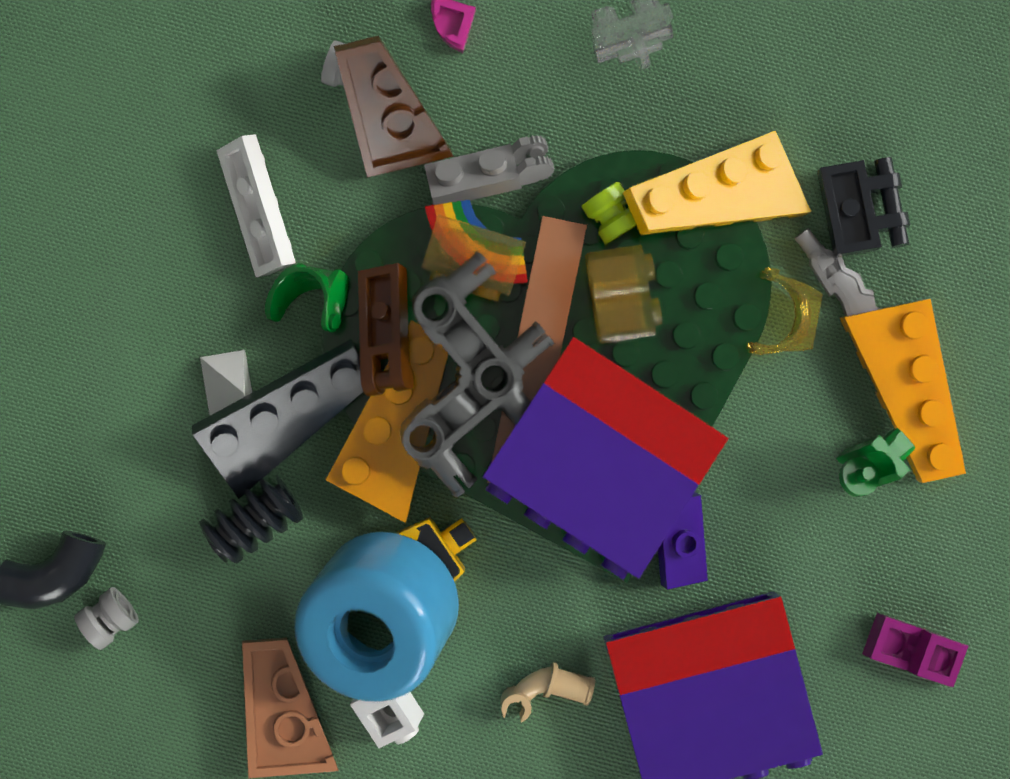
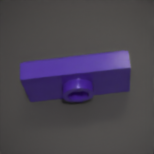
[658,492,708,590]

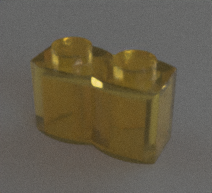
[585,244,662,344]

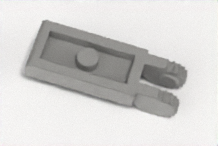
[424,135,554,205]

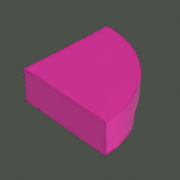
[431,0,476,53]

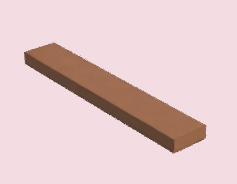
[488,216,587,483]

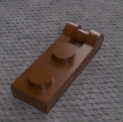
[358,263,414,396]

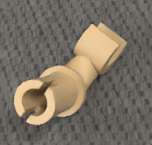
[500,662,595,723]

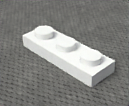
[216,134,296,278]

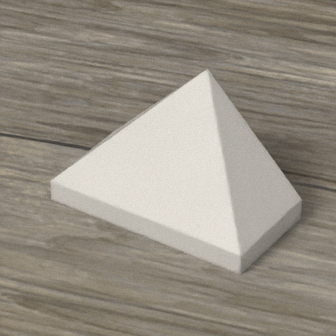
[200,350,252,415]

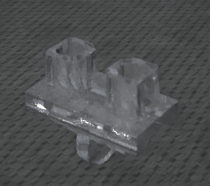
[591,0,673,70]

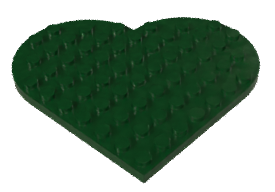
[323,150,772,583]

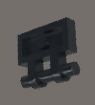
[817,157,910,258]

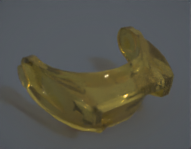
[747,268,823,356]

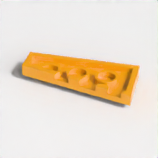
[840,299,966,483]
[326,320,449,523]

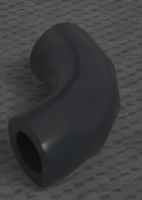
[0,530,106,610]

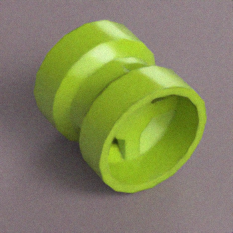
[581,182,636,245]

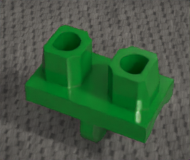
[836,428,916,497]

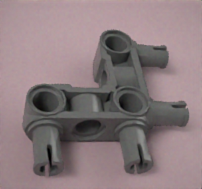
[400,250,555,498]

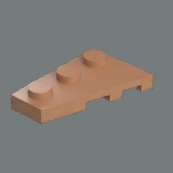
[242,638,339,779]

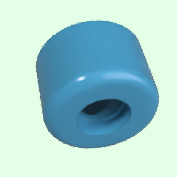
[294,532,459,702]

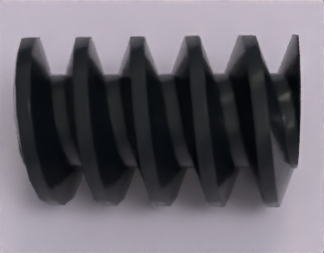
[199,474,303,563]

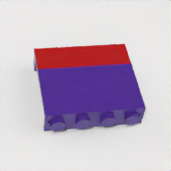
[482,337,729,580]
[603,591,823,779]

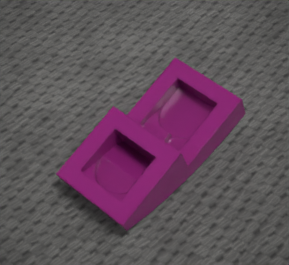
[862,612,968,688]

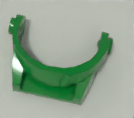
[265,263,348,332]

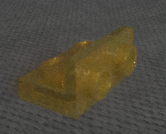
[422,214,526,302]

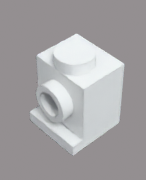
[350,692,424,748]

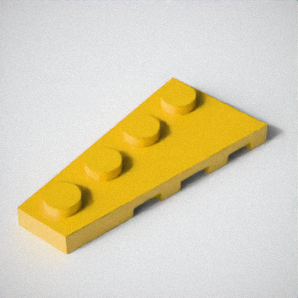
[623,130,811,235]

